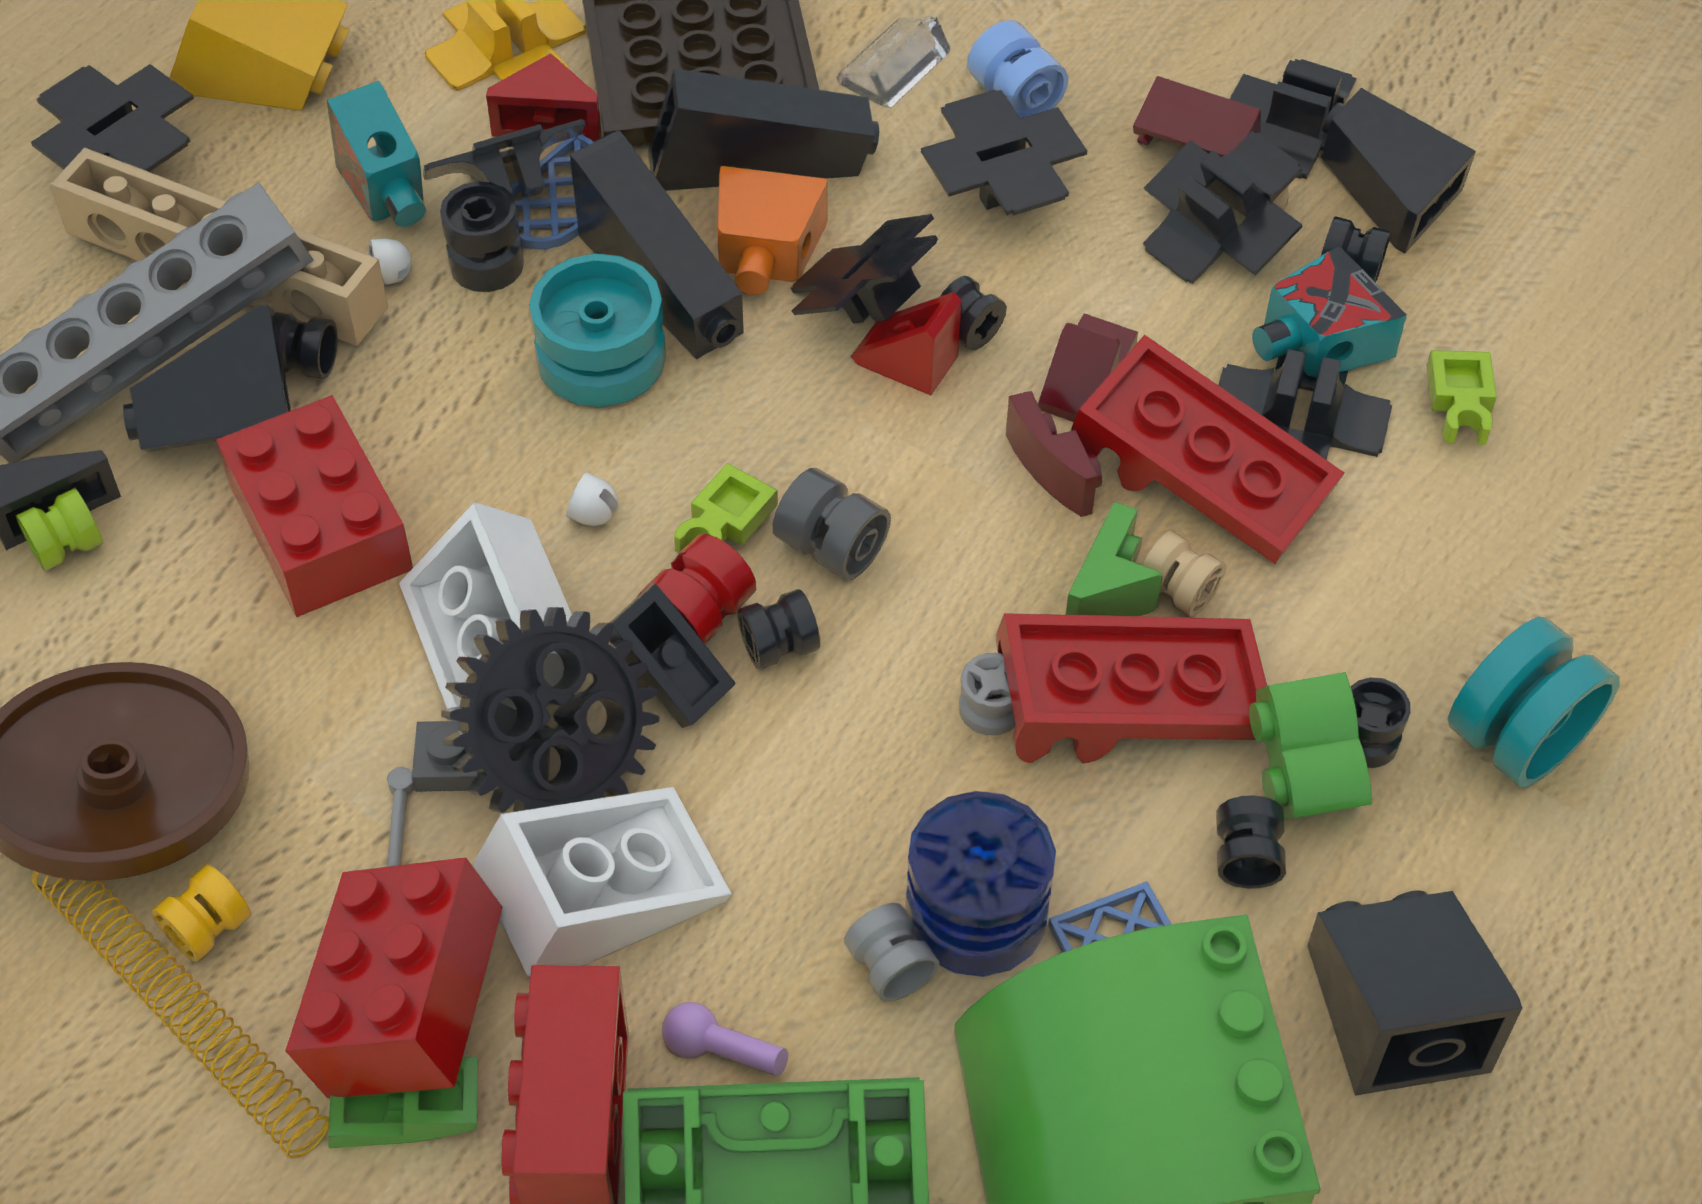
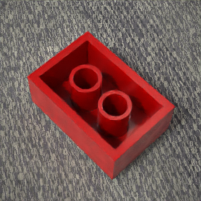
[216,395,413,617]
[285,857,503,1098]
[501,965,629,1204]

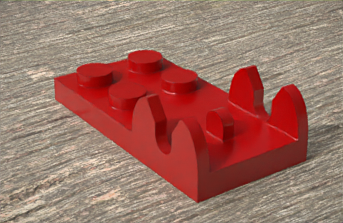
[1071,335,1345,564]
[996,613,1267,764]

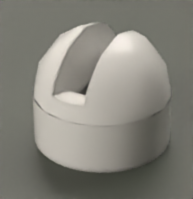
[368,238,411,285]
[566,472,619,527]

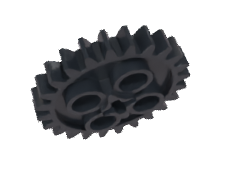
[441,607,660,813]

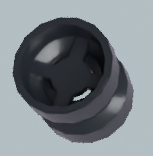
[1321,216,1391,283]
[275,312,338,379]
[737,589,820,669]
[1350,677,1411,768]
[1216,795,1286,889]

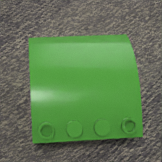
[954,914,1321,1204]
[623,1077,929,1204]

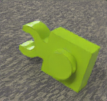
[1426,350,1497,445]
[674,463,778,553]

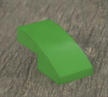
[328,1057,478,1148]

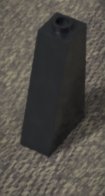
[648,69,879,191]
[570,130,744,359]

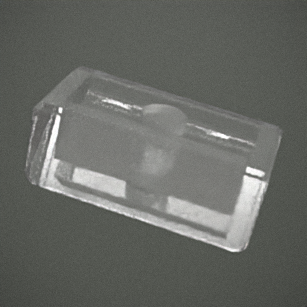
[836,16,950,108]

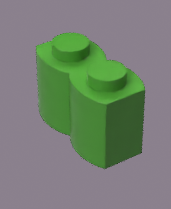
[1249,672,1372,820]

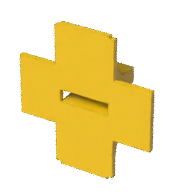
[425,0,586,91]

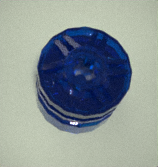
[905,791,1056,977]

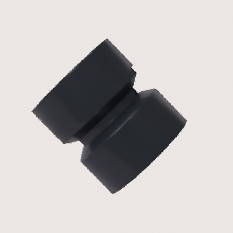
[440,181,524,292]

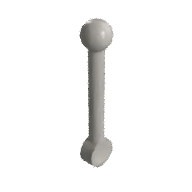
[386,767,414,867]

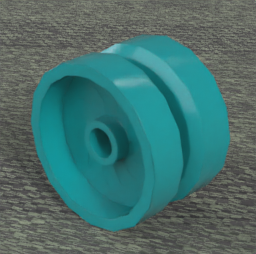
[529,253,666,407]
[1447,616,1620,787]

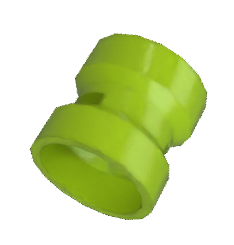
[16,488,103,571]

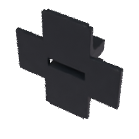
[1230,59,1357,179]
[31,64,194,172]
[921,90,1087,216]
[423,119,586,198]
[1143,131,1303,284]
[790,214,938,324]
[1218,349,1392,460]

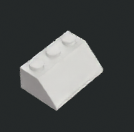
[399,502,572,721]

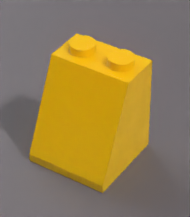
[169,0,350,111]

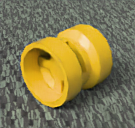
[151,864,252,962]

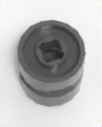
[772,468,891,580]

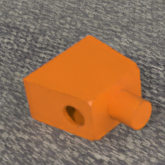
[718,166,828,295]

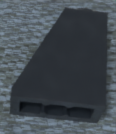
[1321,88,1476,253]
[123,305,291,452]

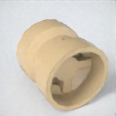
[1142,531,1226,617]

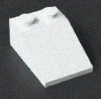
[473,787,732,976]

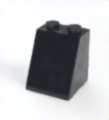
[1307,890,1523,1096]

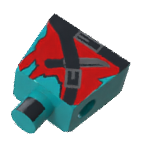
[327,81,426,227]
[1252,246,1407,378]

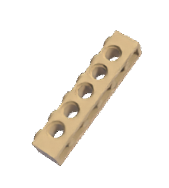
[50,147,388,346]

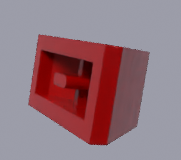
[486,53,602,142]
[850,292,962,396]

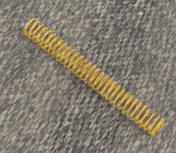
[32,871,329,1159]

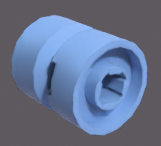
[967,20,1068,118]

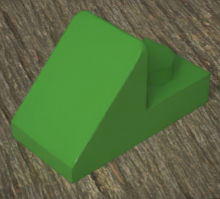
[1065,502,1163,616]

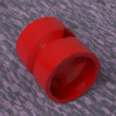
[637,534,757,644]

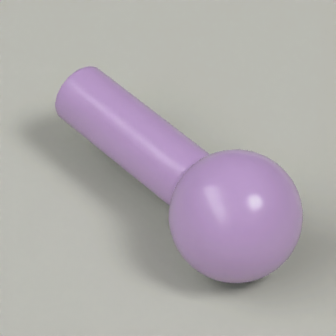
[662,1002,788,1076]

